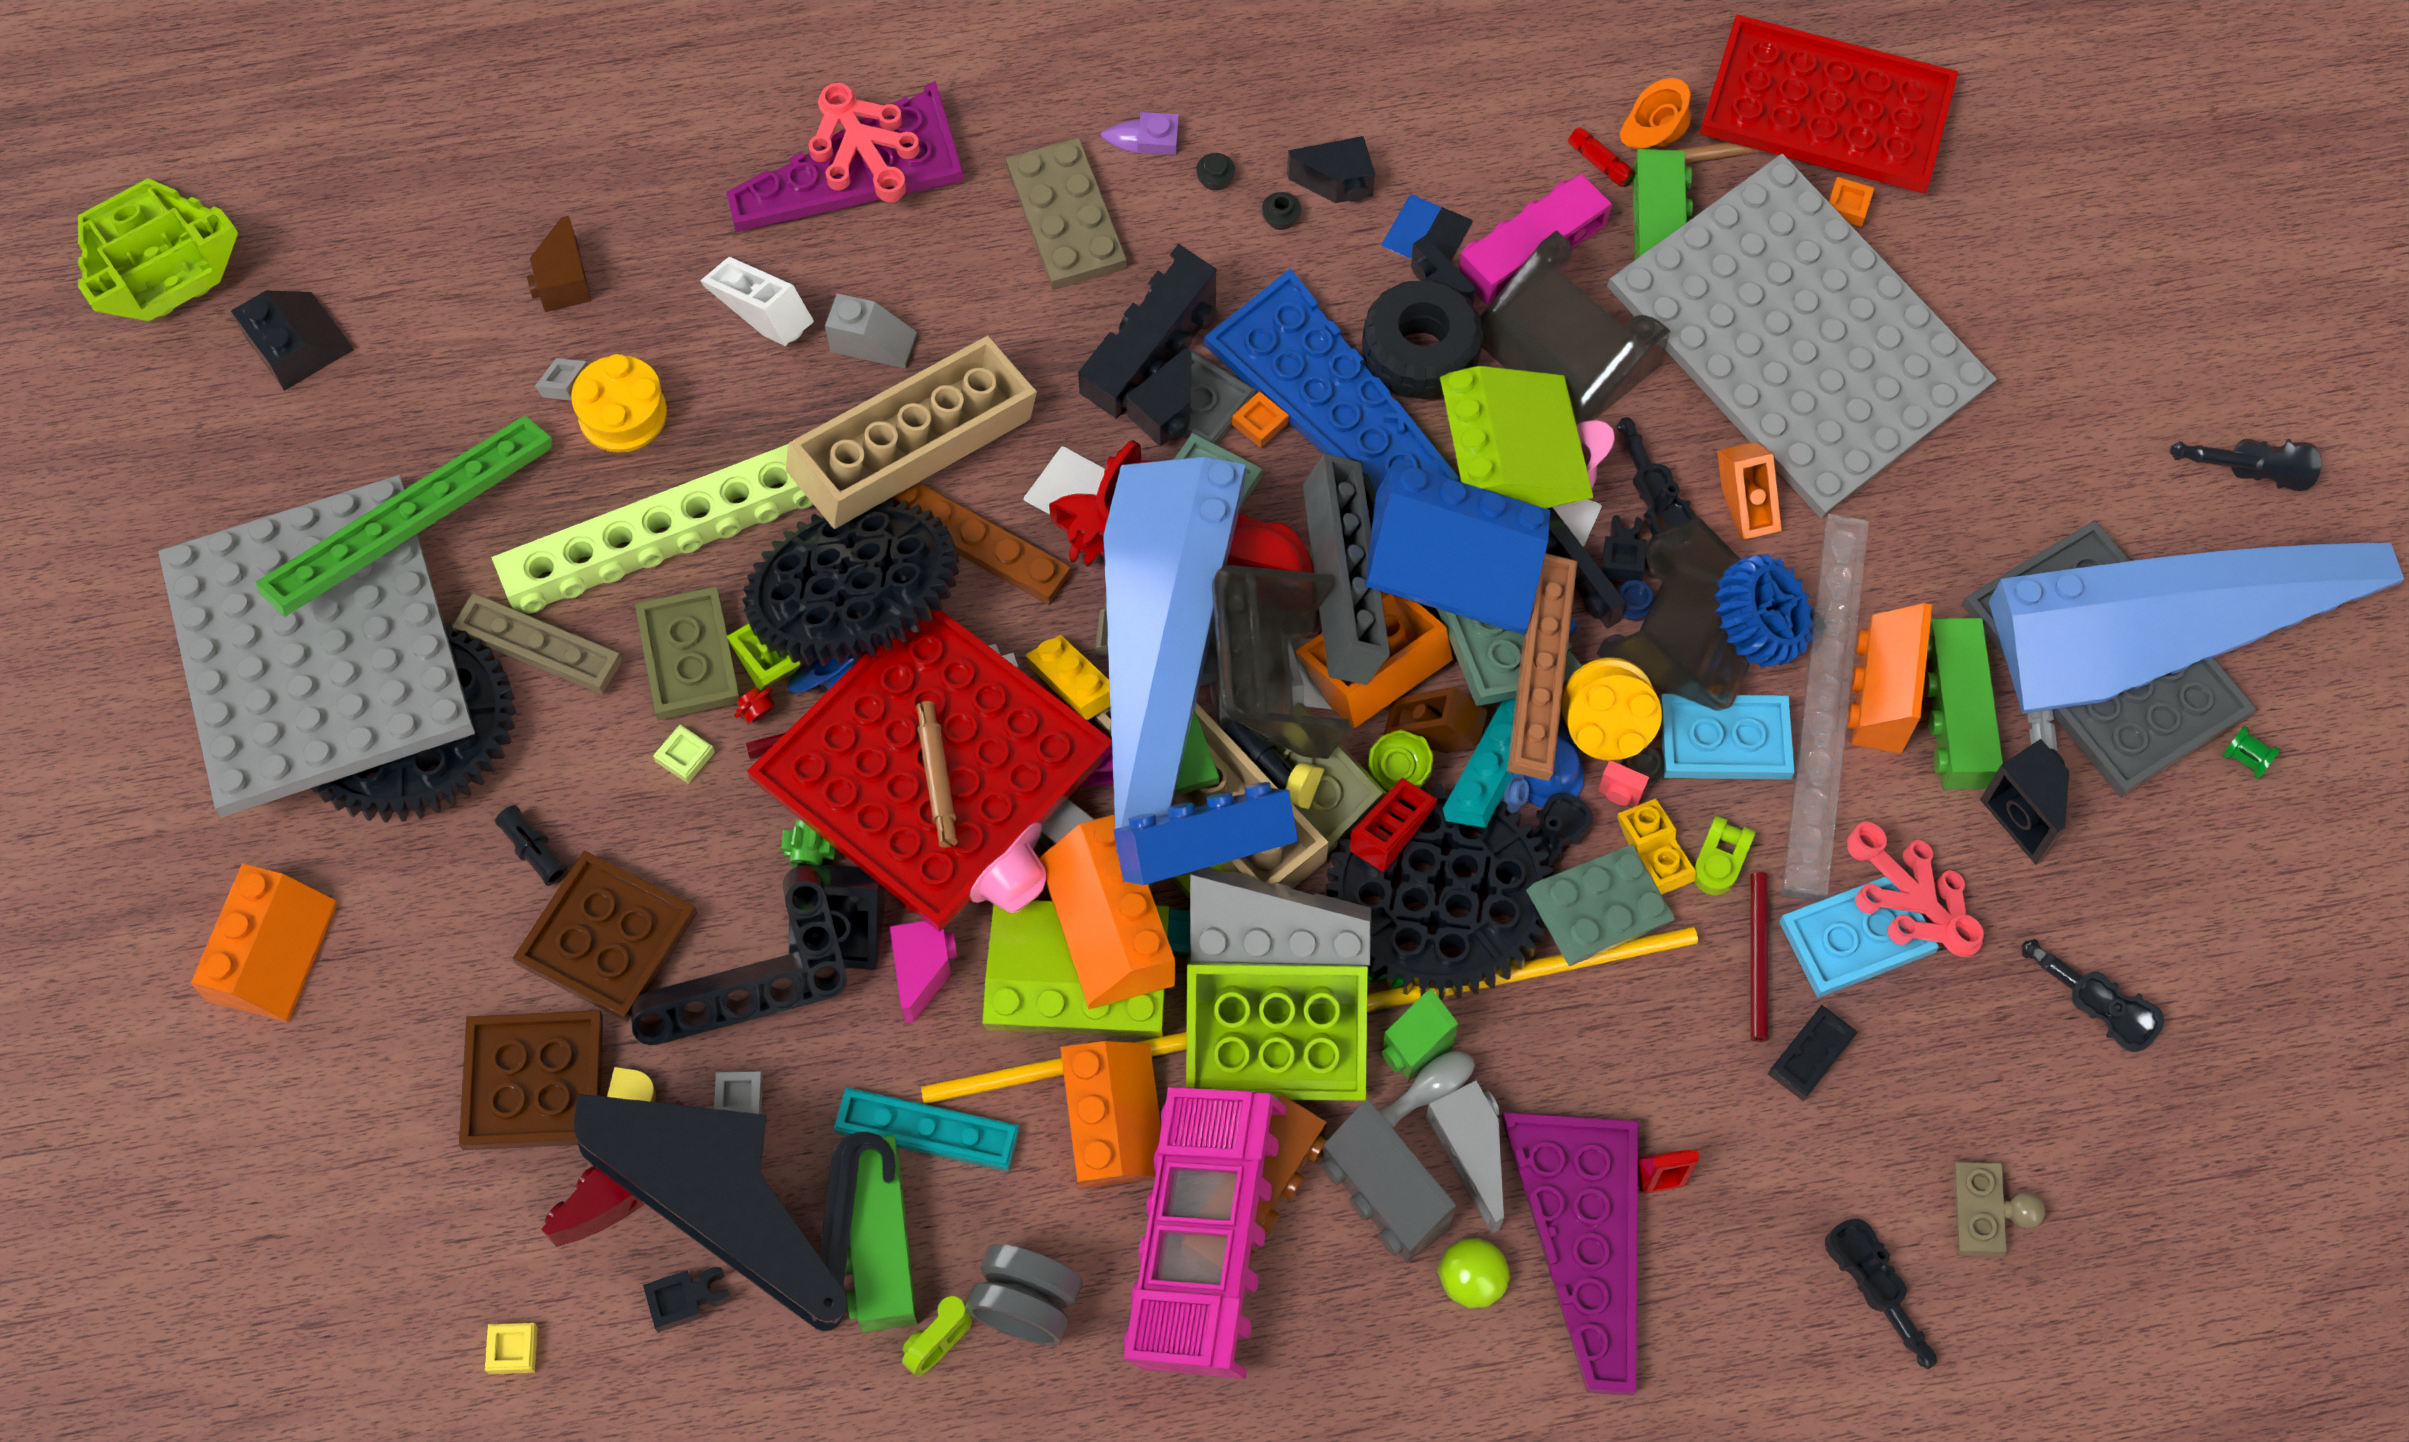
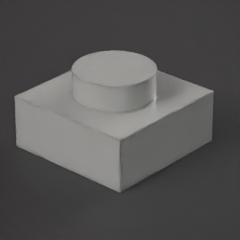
[535,358,588,401]
[714,1072,763,1114]

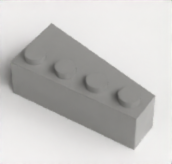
[1190,867,1371,965]

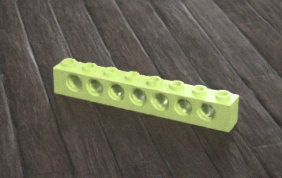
[491,444,814,614]

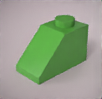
[1382,988,1458,1082]

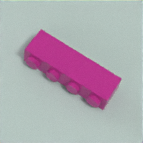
[1459,173,1612,307]

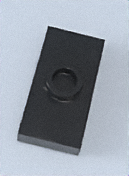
[1768,1005,1858,1102]

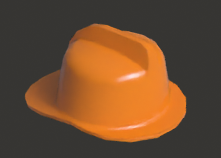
[1620,78,1691,149]

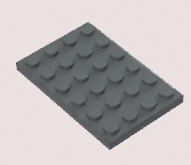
[1962,520,2256,798]

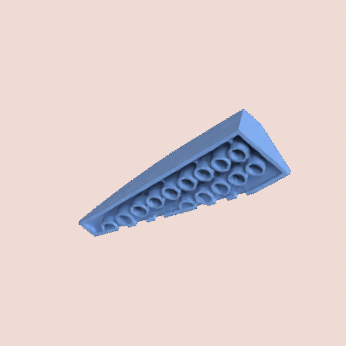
[1104,457,1246,853]
[1989,543,2404,714]

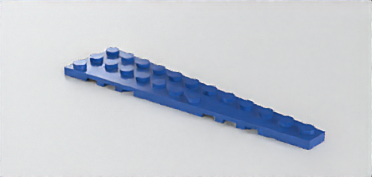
[1204,268,1577,638]

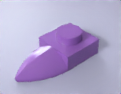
[1101,112,1179,155]

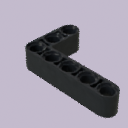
[631,866,847,1045]

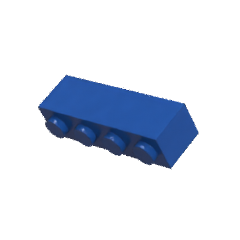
[1113,782,1298,885]

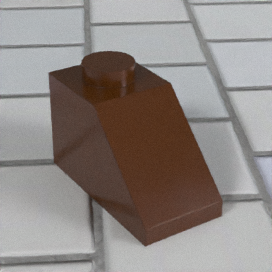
[527,216,592,312]
[1384,687,1488,753]

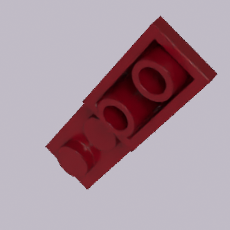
[541,1100,686,1247]

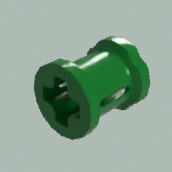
[2222,725,2281,780]

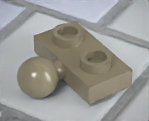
[1954,1162,2045,1257]

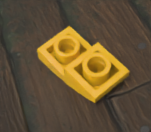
[1617,798,1696,895]

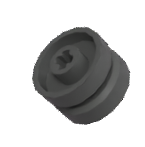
[965,1244,1083,1346]

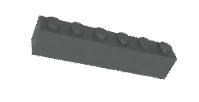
[1303,453,1390,685]

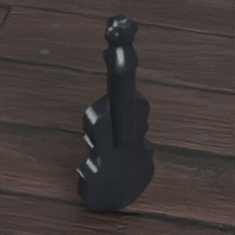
[1616,417,1698,544]
[2170,439,2322,491]
[1496,793,1594,916]
[2021,939,2164,1052]
[1825,1219,1937,1369]

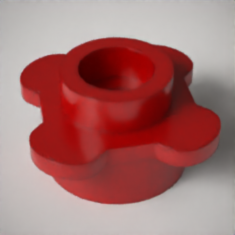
[734,687,775,725]

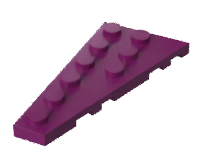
[726,80,963,232]
[1501,1112,1638,1396]

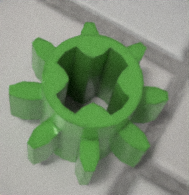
[780,820,835,868]

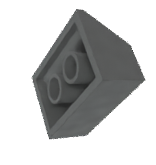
[1321,1099,1456,1263]

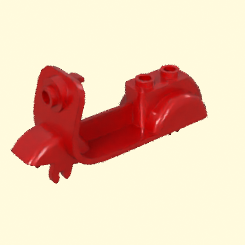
[1049,440,1314,610]

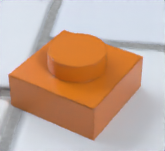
[1829,177,1874,227]
[1232,391,1289,448]

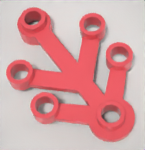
[808,83,920,203]
[1847,822,1984,957]

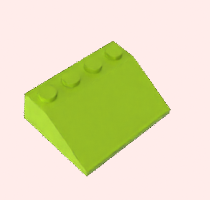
[1440,366,1593,509]
[982,900,1169,1038]
[1186,957,1368,1101]

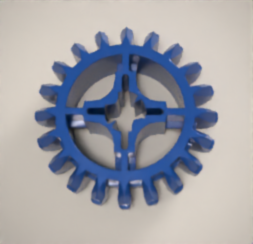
[1714,554,1816,668]

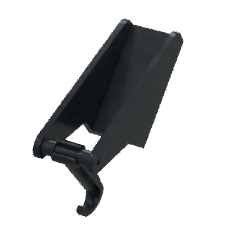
[574,1094,896,1332]

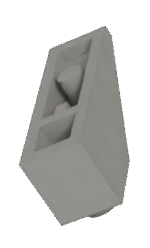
[1426,1081,1504,1234]

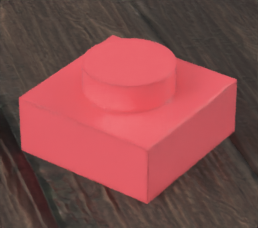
[1598,760,1649,807]

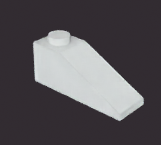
[700,257,814,346]

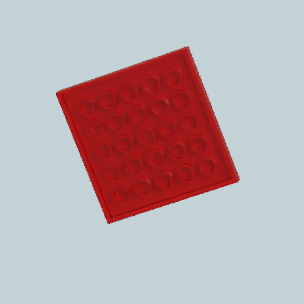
[747,610,1112,932]

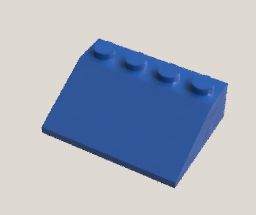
[1365,461,1550,635]

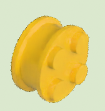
[571,354,667,453]
[1561,658,1662,761]

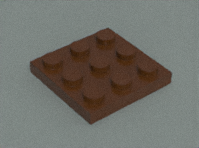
[512,850,697,1022]
[459,1010,603,1151]

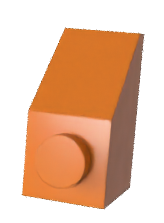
[1717,442,1782,540]

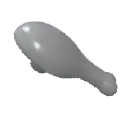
[1379,1051,1475,1128]

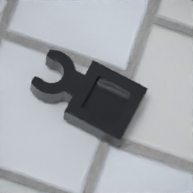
[1602,515,1646,582]
[643,1267,731,1333]

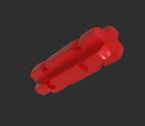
[1568,127,1634,187]

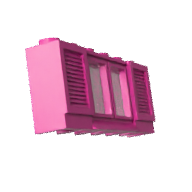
[1123,1087,1286,1379]

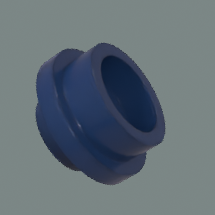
[1617,580,1655,621]

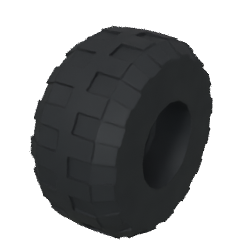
[1362,280,1483,399]

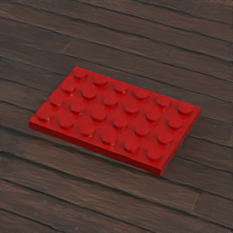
[1699,14,1958,194]

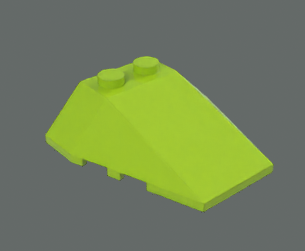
[78,178,238,322]

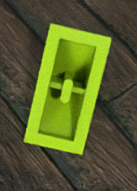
[726,624,801,692]

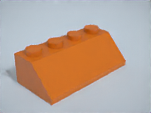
[1039,815,1175,1010]

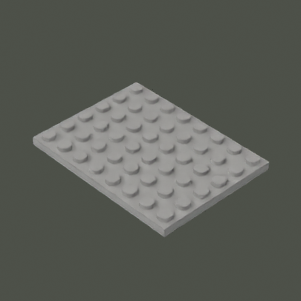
[1607,153,1997,519]
[158,475,475,818]

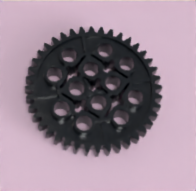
[742,498,959,666]
[311,624,516,822]
[1326,784,1554,1000]

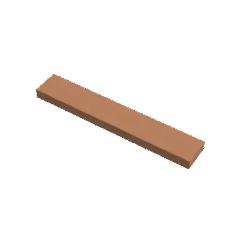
[1507,553,1577,781]

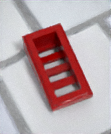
[1350,778,1438,871]
[1638,1149,1699,1194]

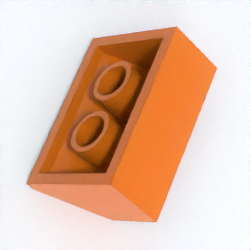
[1296,592,1453,729]
[1846,603,1932,754]
[190,863,338,1023]
[1060,1041,1161,1190]

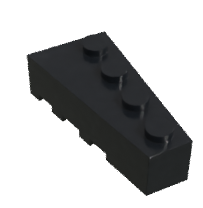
[1078,244,1217,419]

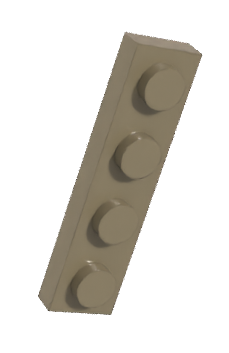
[452,593,623,695]

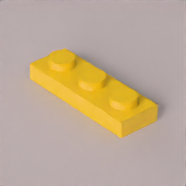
[1025,634,1111,720]

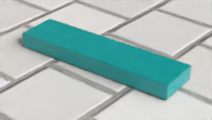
[833,1087,1020,1172]

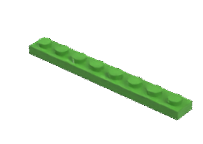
[256,415,552,617]

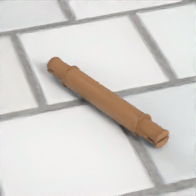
[916,701,958,848]

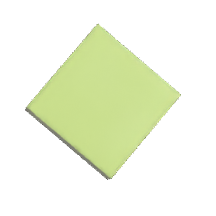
[653,725,715,784]

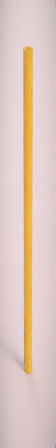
[921,927,1698,1104]

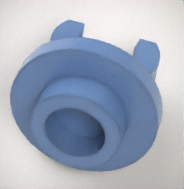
[1497,773,1529,813]

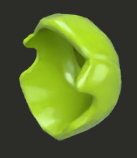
[1368,730,1434,792]
[1437,1237,1510,1309]

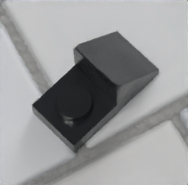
[1411,235,1476,305]

